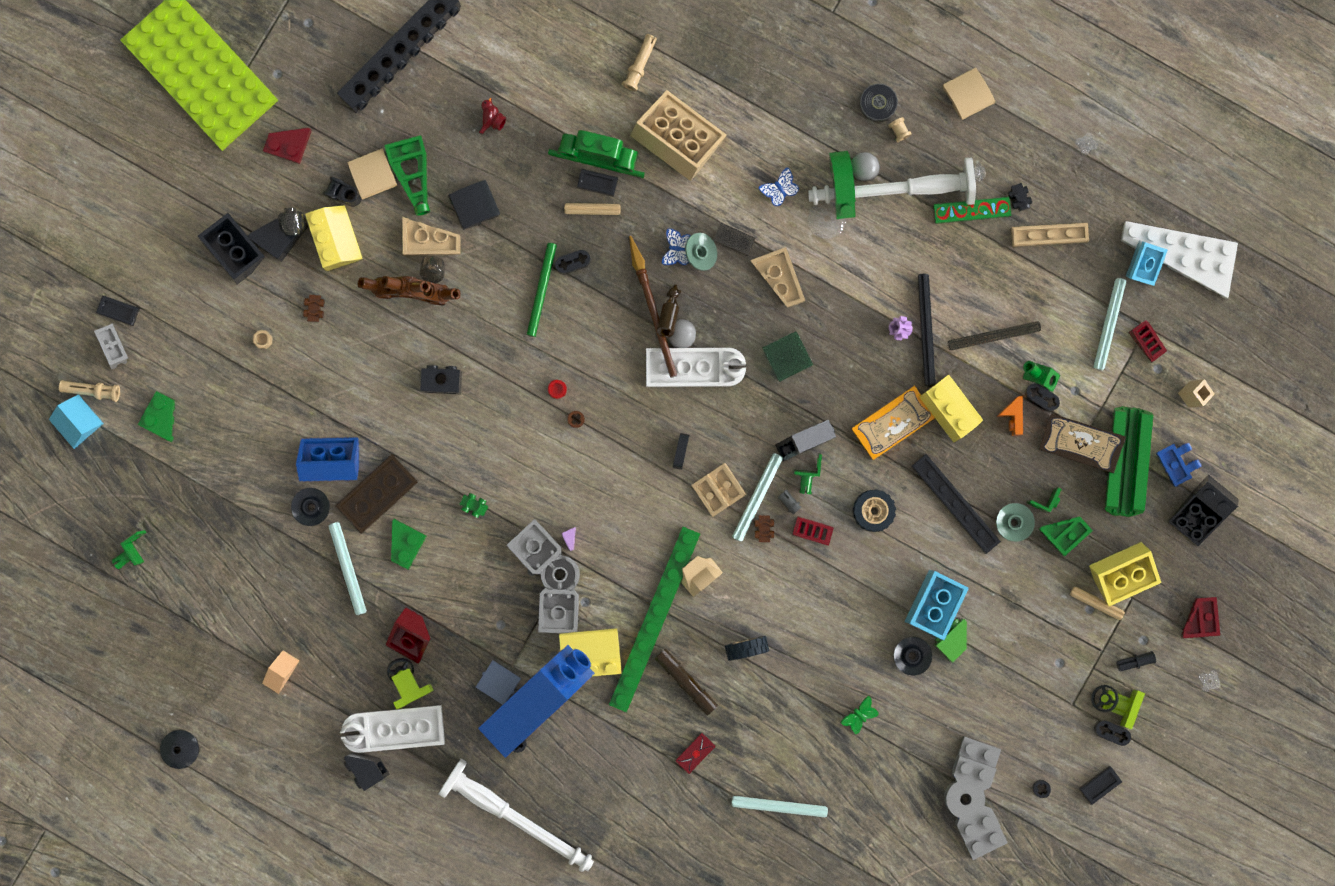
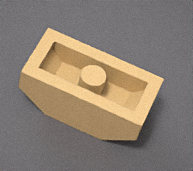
[681,556,723,597]

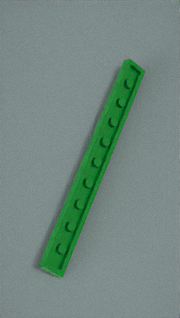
[609,527,700,713]

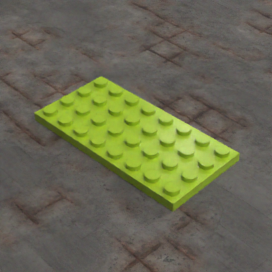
[120,0,279,151]

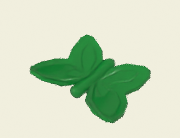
[840,696,879,734]

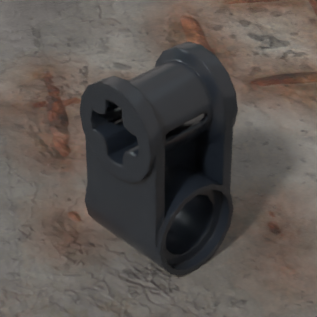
[322,176,362,207]

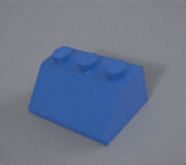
[296,437,359,481]

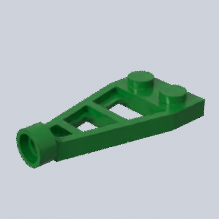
[384,135,430,216]

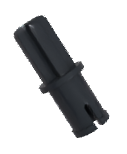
[1116,651,1156,671]

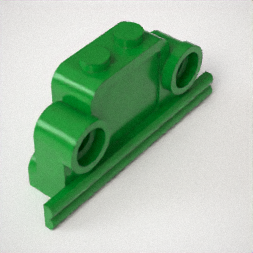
[548,130,645,178]

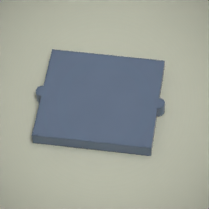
[476,660,521,705]

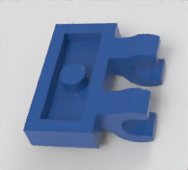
[1156,443,1201,487]

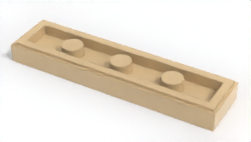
[1011,223,1089,247]

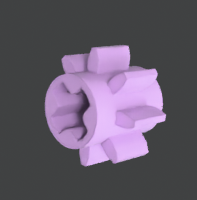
[889,316,912,340]

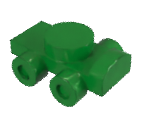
[459,493,489,518]

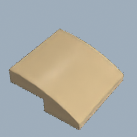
[943,68,995,120]
[347,148,398,200]
[692,463,747,517]

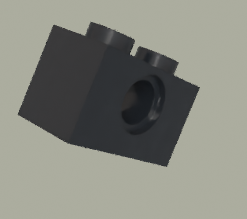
[420,365,462,395]

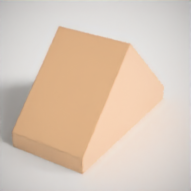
[262,650,300,694]

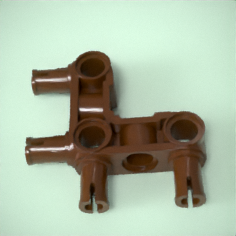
[357,276,461,306]

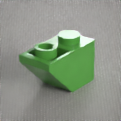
[934,618,967,663]

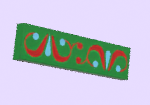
[933,197,1011,224]

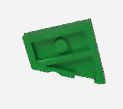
[138,391,175,442]
[1039,516,1093,556]
[391,519,427,570]

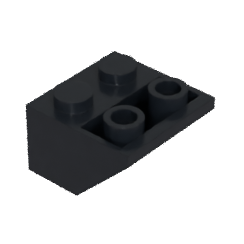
[344,752,390,791]

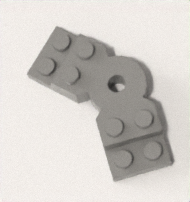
[506,519,580,633]
[944,736,1008,860]

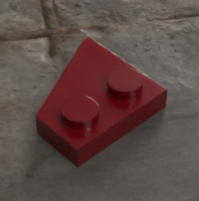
[263,128,312,164]
[1181,597,1220,639]

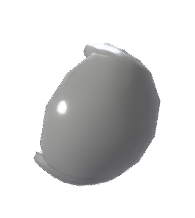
[851,152,880,181]
[668,319,696,348]

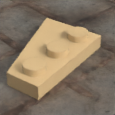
[402,217,461,256]

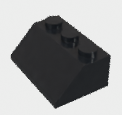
[198,213,265,285]

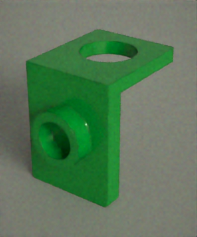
[1026,487,1062,513]

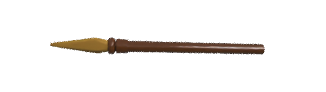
[629,236,677,378]

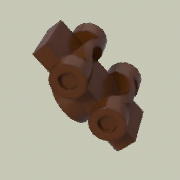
[303,295,325,322]
[755,515,774,542]

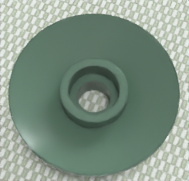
[685,233,717,271]
[996,503,1035,542]

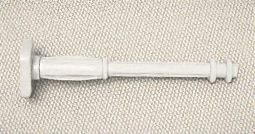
[808,158,976,205]
[438,758,594,872]

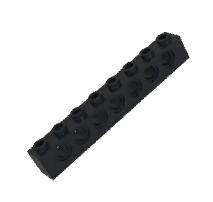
[337,0,461,113]

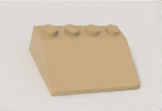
[630,90,727,181]

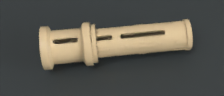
[622,34,657,92]
[59,380,120,402]

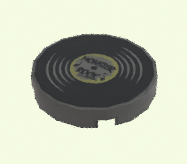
[860,84,898,122]

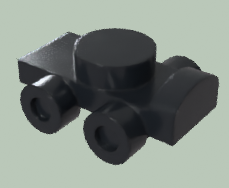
[1008,183,1032,212]

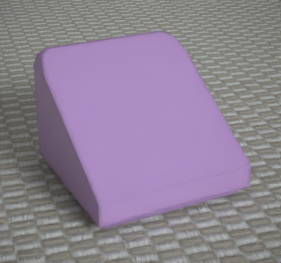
[562,527,576,551]

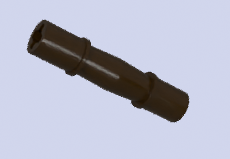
[655,648,718,716]

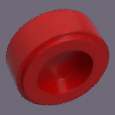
[548,380,567,399]

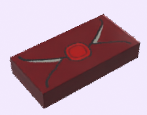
[675,732,716,774]

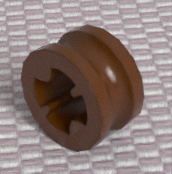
[568,411,585,428]

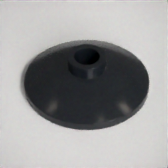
[291,488,330,526]
[894,637,932,676]
[160,730,199,769]

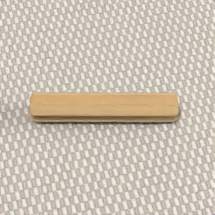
[564,203,621,215]
[1070,587,1125,620]

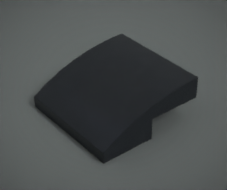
[448,180,500,230]

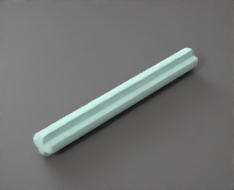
[1093,278,1126,370]
[732,453,783,541]
[329,522,367,615]
[732,796,828,817]

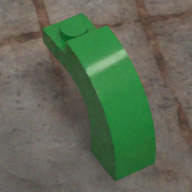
[829,151,856,219]

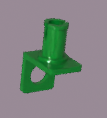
[1023,361,1060,392]
[793,453,822,494]
[112,530,146,569]

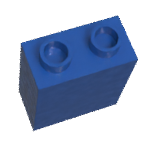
[478,645,595,758]

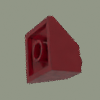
[386,607,430,664]

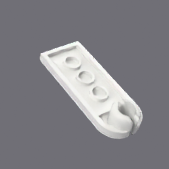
[646,348,746,387]
[340,705,445,753]

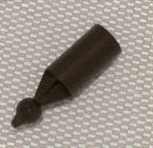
[657,285,681,337]

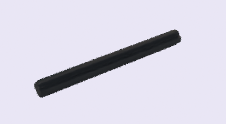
[918,273,936,387]

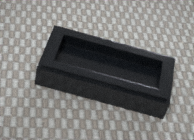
[577,169,618,197]
[96,295,140,326]
[1079,766,1122,805]

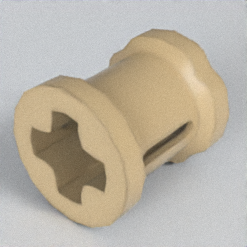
[888,117,912,142]

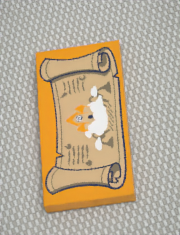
[851,386,935,460]

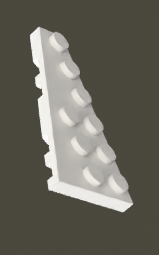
[1121,221,1238,299]

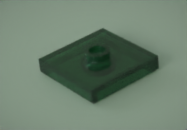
[762,331,813,382]

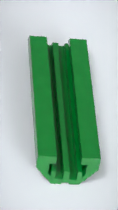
[1105,406,1154,517]

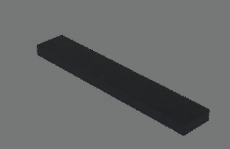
[911,454,1001,554]

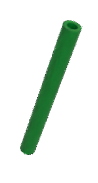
[526,243,557,337]

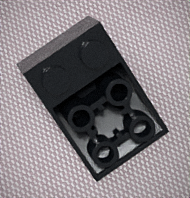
[1168,475,1239,546]

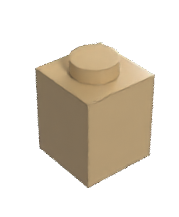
[1178,379,1215,408]

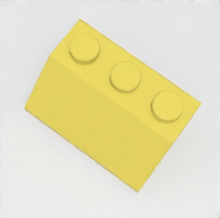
[305,205,363,271]
[919,375,983,442]
[1089,542,1161,606]
[559,628,621,676]

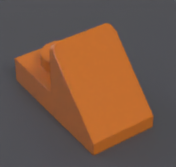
[997,396,1023,436]

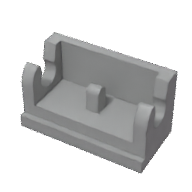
[94,324,128,369]

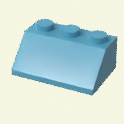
[904,570,969,640]

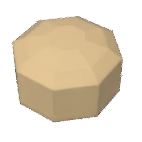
[253,330,273,349]

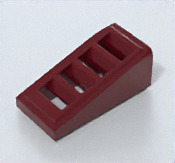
[1128,320,1167,363]
[792,516,834,546]

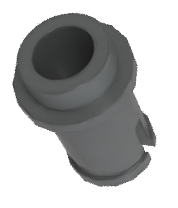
[778,490,801,514]

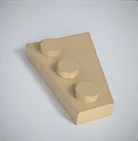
[750,247,805,308]

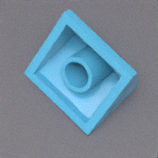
[1126,240,1168,286]
[49,395,104,449]

